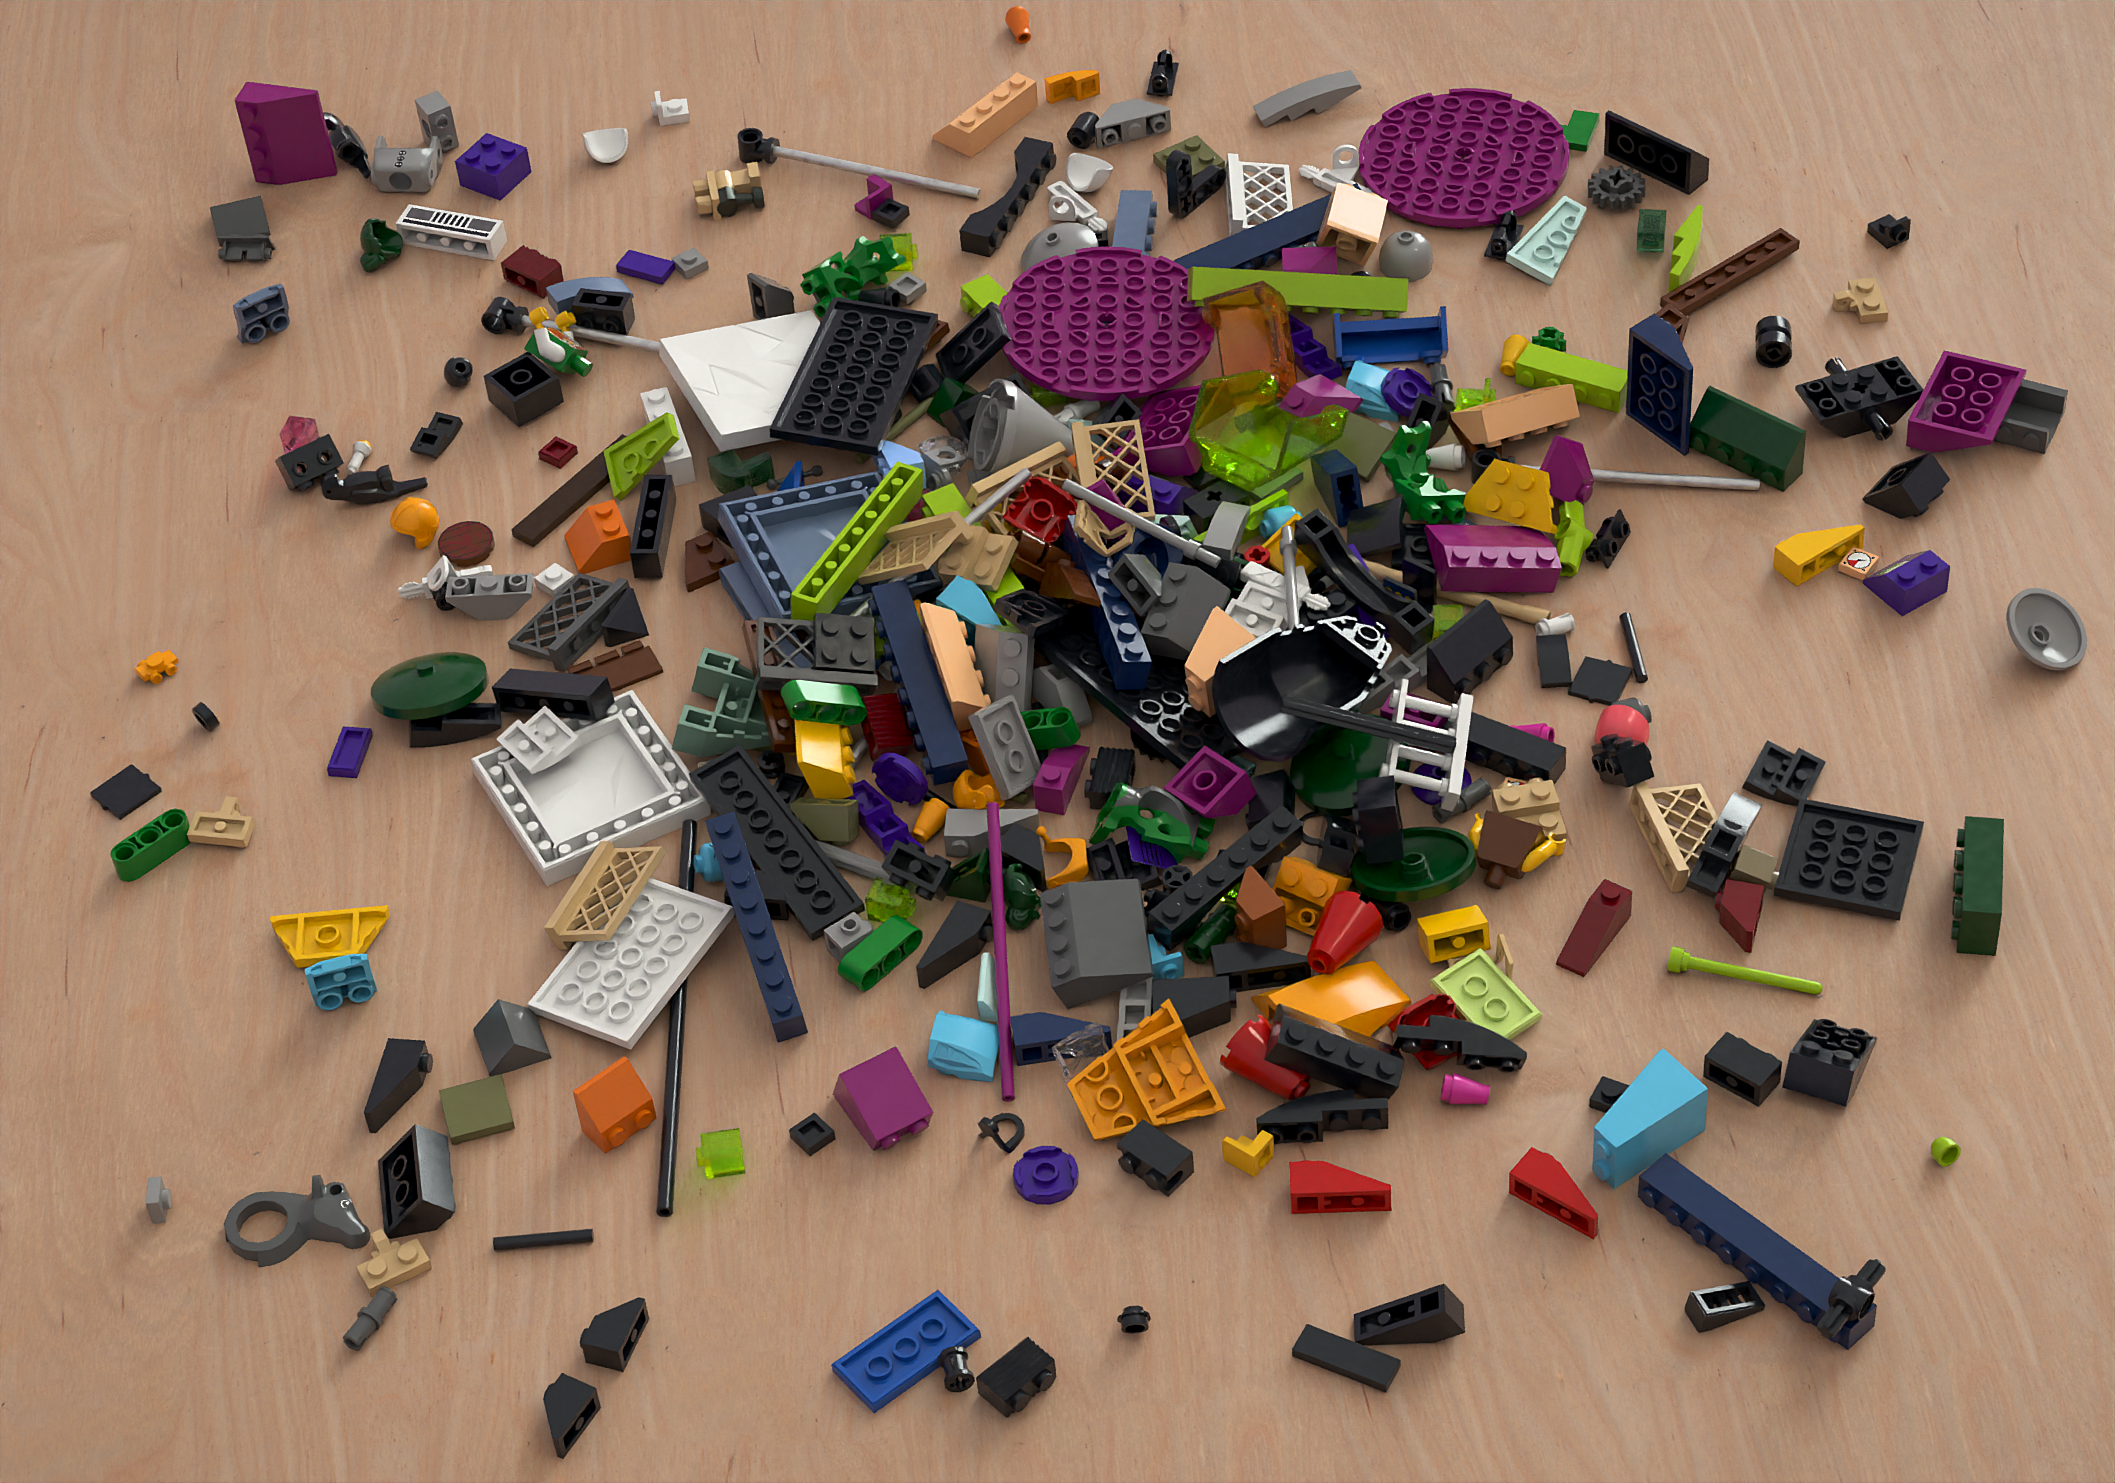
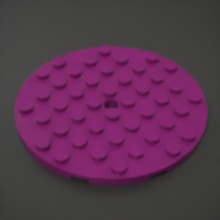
[1358,88,1569,229]
[999,246,1217,401]

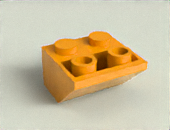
[1272,856,1352,936]

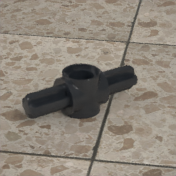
[1817,1259,1886,1338]

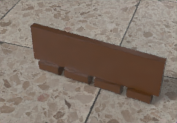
[558,640,663,692]

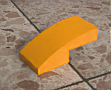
[1044,70,1100,104]

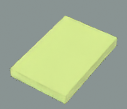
[1430,948,1542,1040]

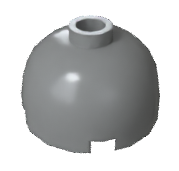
[1379,230,1433,282]

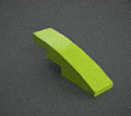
[1668,205,1703,293]

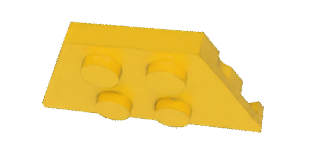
[1463,459,1557,535]
[270,905,390,968]

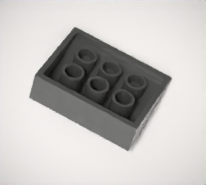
[1040,879,1154,1009]

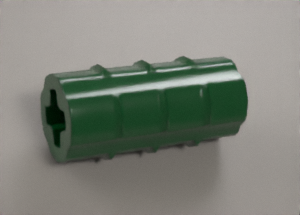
[1183,904,1237,964]

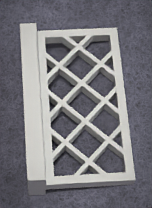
[1225,153,1293,236]

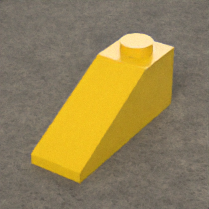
[1773,524,1865,586]

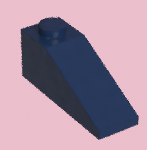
[1010,1012,1112,1066]

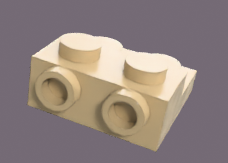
[938,525,1019,592]
[1492,778,1567,842]

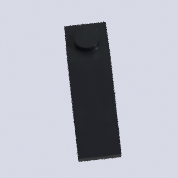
[916,900,993,989]
[1210,941,1311,992]
[364,1038,433,1133]
[1354,1283,1465,1346]

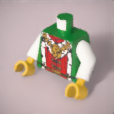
[524,307,593,377]

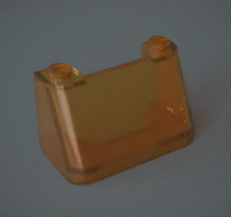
[1202,281,1298,405]

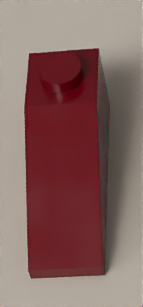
[1556,879,1632,977]

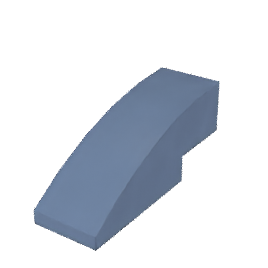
[546,277,634,315]

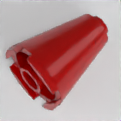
[1307,890,1383,974]
[1220,1014,1311,1101]

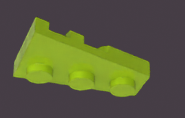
[603,412,680,501]

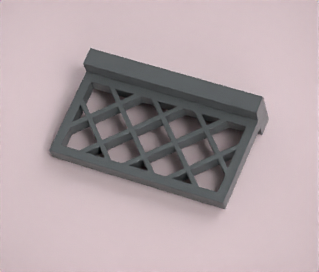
[507,573,630,672]
[755,617,878,697]

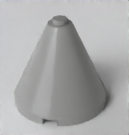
[967,378,1074,486]

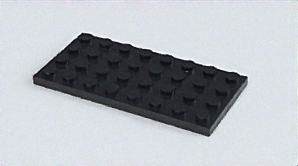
[769,297,938,456]
[1034,611,1245,770]

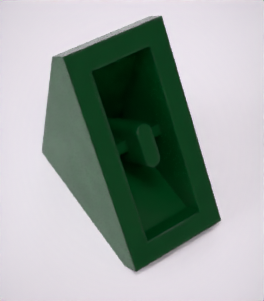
[927,377,979,428]
[946,847,991,903]

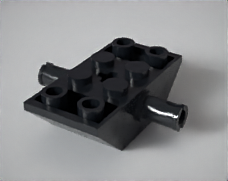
[1795,356,1924,441]

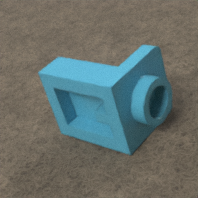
[1148,934,1184,980]

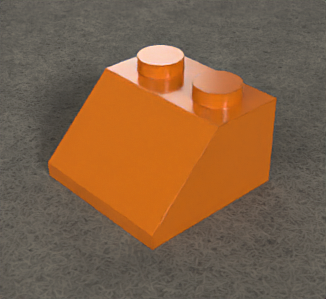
[564,499,631,574]
[573,1056,657,1154]

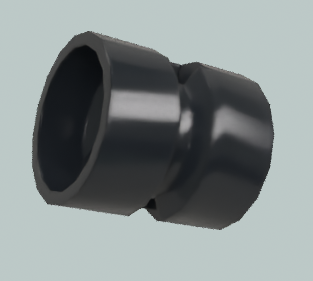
[1755,316,1792,368]

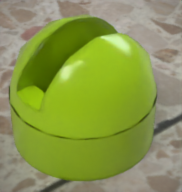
[1931,1137,1961,1167]

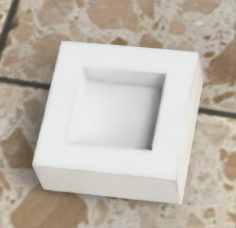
[534,563,574,598]

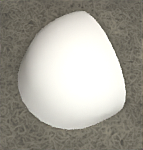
[582,128,628,163]
[1066,153,1113,193]

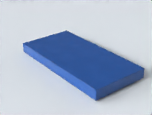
[831,1290,981,1413]

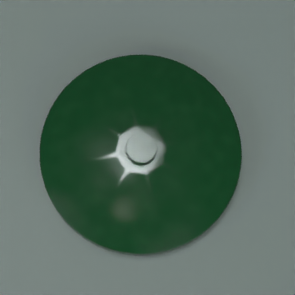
[371,652,489,720]
[1290,714,1411,816]
[1350,827,1476,902]

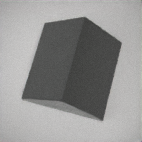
[210,196,271,247]
[473,999,551,1077]

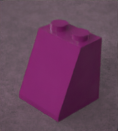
[833,1046,934,1151]

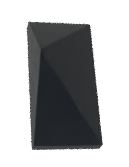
[601,587,649,647]

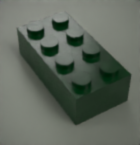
[1951,816,2004,956]

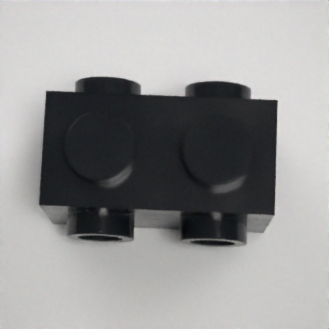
[572,288,635,336]
[275,434,344,491]
[1591,734,1654,788]
[881,840,957,901]

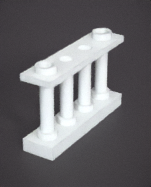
[1378,679,1473,811]

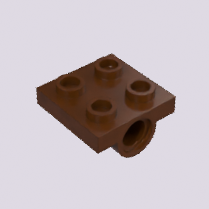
[1006,528,1071,586]

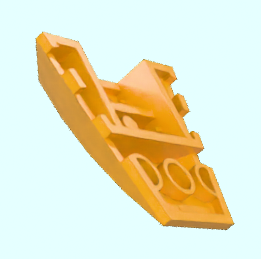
[1251,960,1411,1038]
[1067,998,1227,1141]

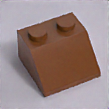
[1235,865,1287,950]

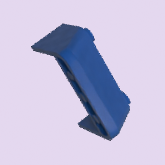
[1333,306,1448,370]

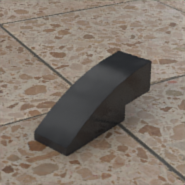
[409,703,502,748]
[1317,812,1357,877]

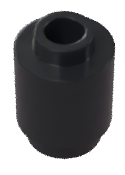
[1067,112,1099,149]

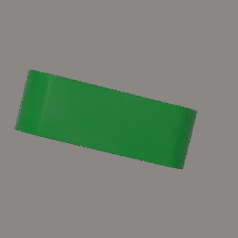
[780,680,867,726]
[1020,707,1081,750]
[110,808,191,882]
[838,915,923,991]

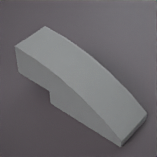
[1203,501,1251,560]

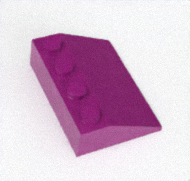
[234,82,338,185]
[1906,350,2027,453]
[1112,382,1235,476]
[1424,525,1562,593]

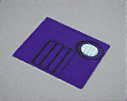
[1125,826,1178,869]

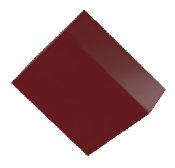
[538,437,578,469]

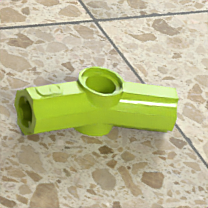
[1554,500,1593,577]

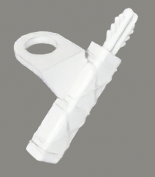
[1298,145,1373,193]
[1047,181,1108,232]
[398,555,493,599]
[1240,561,1330,611]

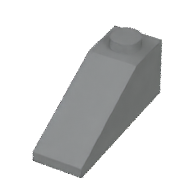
[944,809,1040,857]

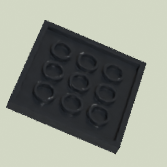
[1774,798,1924,921]

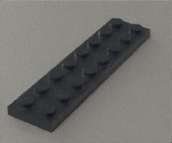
[689,744,865,941]

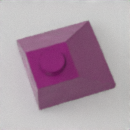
[1282,246,1337,275]
[1278,374,1363,444]
[1539,434,1594,506]
[1163,745,1257,818]

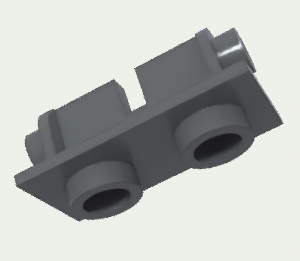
[217,234,275,262]

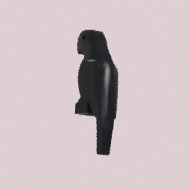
[323,112,371,179]
[320,464,428,505]

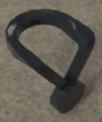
[978,1113,1025,1153]

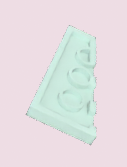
[1506,195,1587,286]

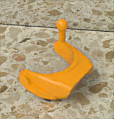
[1036,826,1089,889]

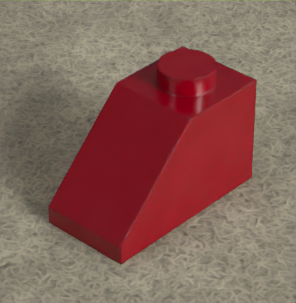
[1715,879,1764,953]

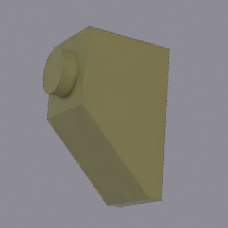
[790,797,859,846]

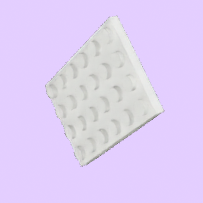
[527,878,735,1050]

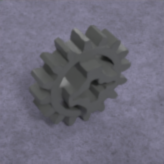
[1588,165,1646,211]

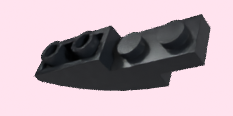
[1686,792,1762,899]
[1392,1015,1527,1072]
[1256,1089,1388,1144]

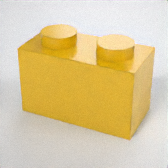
[1417,905,1491,963]

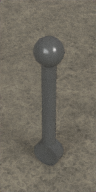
[767,465,823,489]

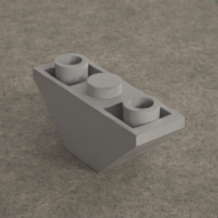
[1095,98,1171,149]
[445,573,534,621]
[1032,663,1093,727]

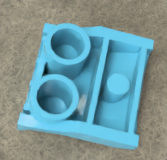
[1346,360,1399,422]
[304,954,377,1010]
[928,1010,999,1082]

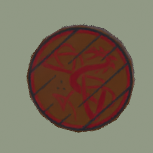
[438,521,495,567]

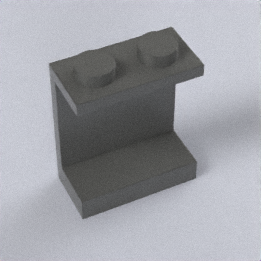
[1993,379,2068,454]

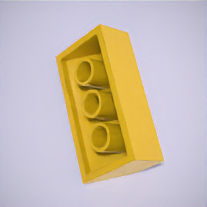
[794,719,856,799]

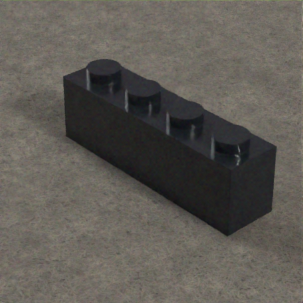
[630,475,677,578]
[492,668,615,721]
[1441,712,1566,784]

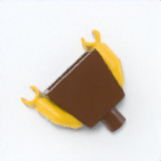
[1468,810,1566,889]

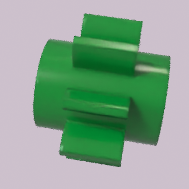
[1532,327,1566,352]

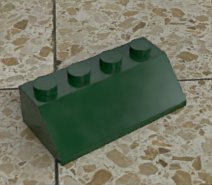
[1689,386,1806,492]

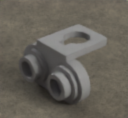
[920,446,966,491]

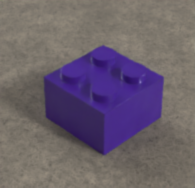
[455,133,532,201]

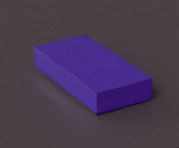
[616,250,676,285]
[327,726,373,778]

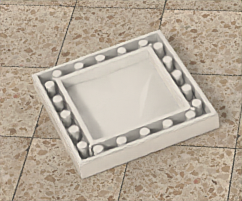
[659,310,820,452]
[471,690,711,887]

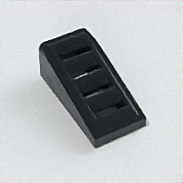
[1684,1281,1765,1333]

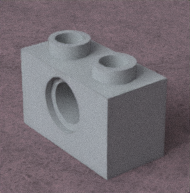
[415,90,459,153]

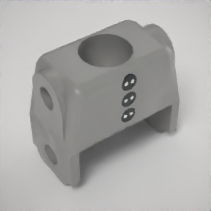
[371,136,443,192]

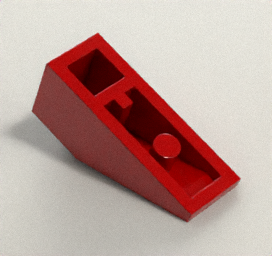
[1509,1147,1598,1240]
[1289,1160,1392,1214]

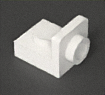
[651,91,690,126]

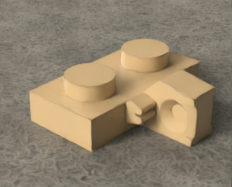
[1832,277,1888,324]
[187,796,255,848]
[356,1229,432,1297]

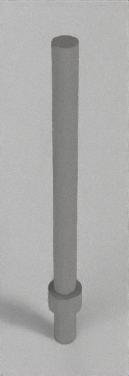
[1062,479,1221,568]
[1279,525,1300,630]

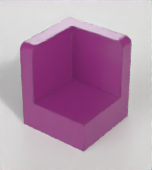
[854,174,894,220]

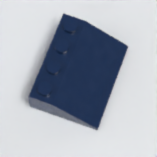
[1626,313,1693,456]

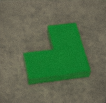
[1560,110,1600,152]

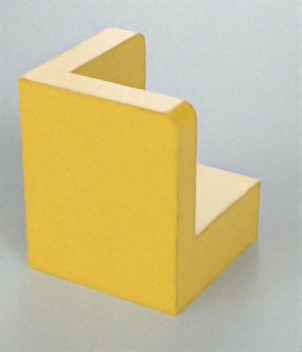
[1222,1130,1274,1177]

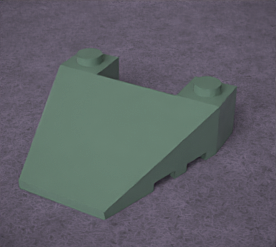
[672,647,771,757]

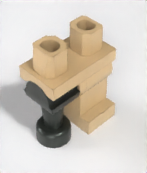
[693,162,765,220]

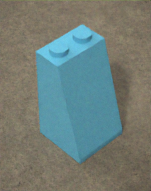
[1592,1048,1708,1189]

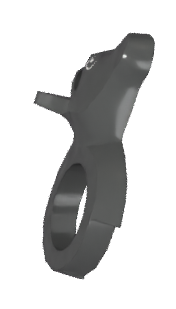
[224,1175,371,1267]

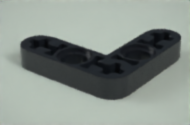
[1166,150,1226,218]

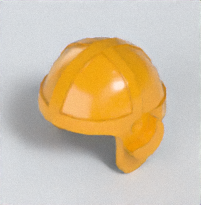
[390,497,440,550]
[953,770,1005,810]

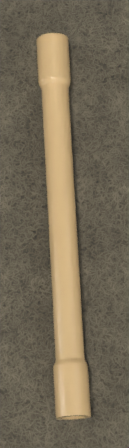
[1363,559,1552,625]

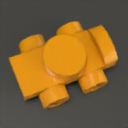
[134,649,179,684]

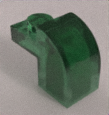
[1637,209,1667,253]
[707,449,775,495]

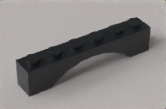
[959,137,1057,258]
[1294,508,1435,655]
[1147,805,1304,952]

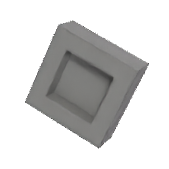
[672,248,709,279]
[888,272,927,304]
[146,1177,172,1224]

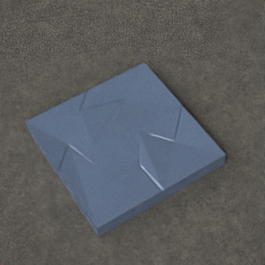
[718,471,943,634]

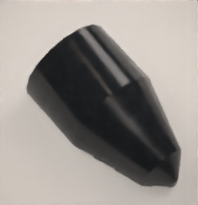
[1211,616,1392,762]

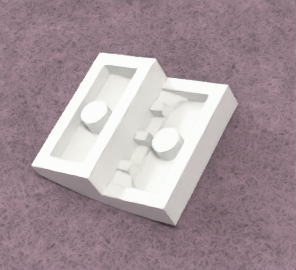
[1225,580,1302,638]
[496,706,583,774]

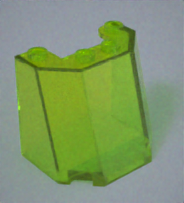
[1188,369,1350,491]

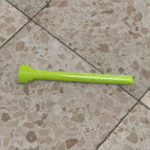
[1667,946,1823,995]

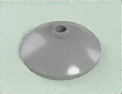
[1021,222,1099,272]
[2006,588,2087,671]

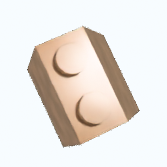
[1316,182,1388,266]
[1184,606,1256,717]

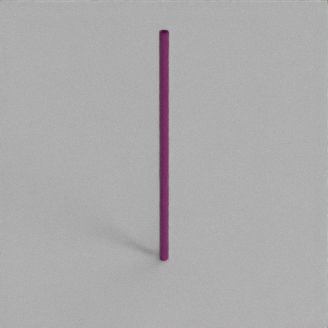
[986,802,1015,1102]

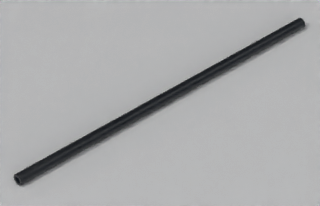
[656,819,698,1217]

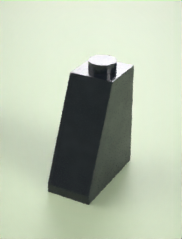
[1152,976,1237,1038]

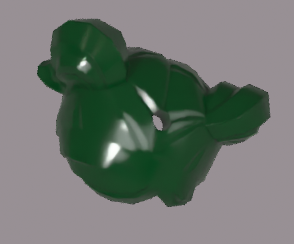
[360,218,403,272]
[987,863,1042,931]

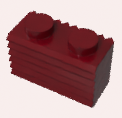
[501,245,564,299]
[861,693,913,761]

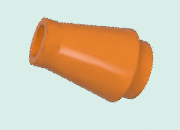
[1005,6,1031,43]

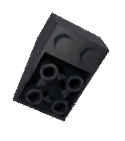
[1782,1019,1877,1107]

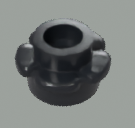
[1117,1306,1151,1334]

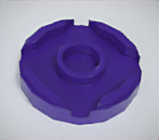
[1381,367,1434,418]
[872,753,928,805]
[1013,1146,1079,1205]

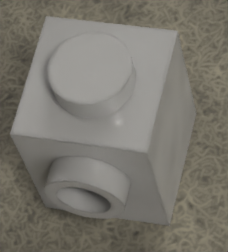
[824,912,874,963]

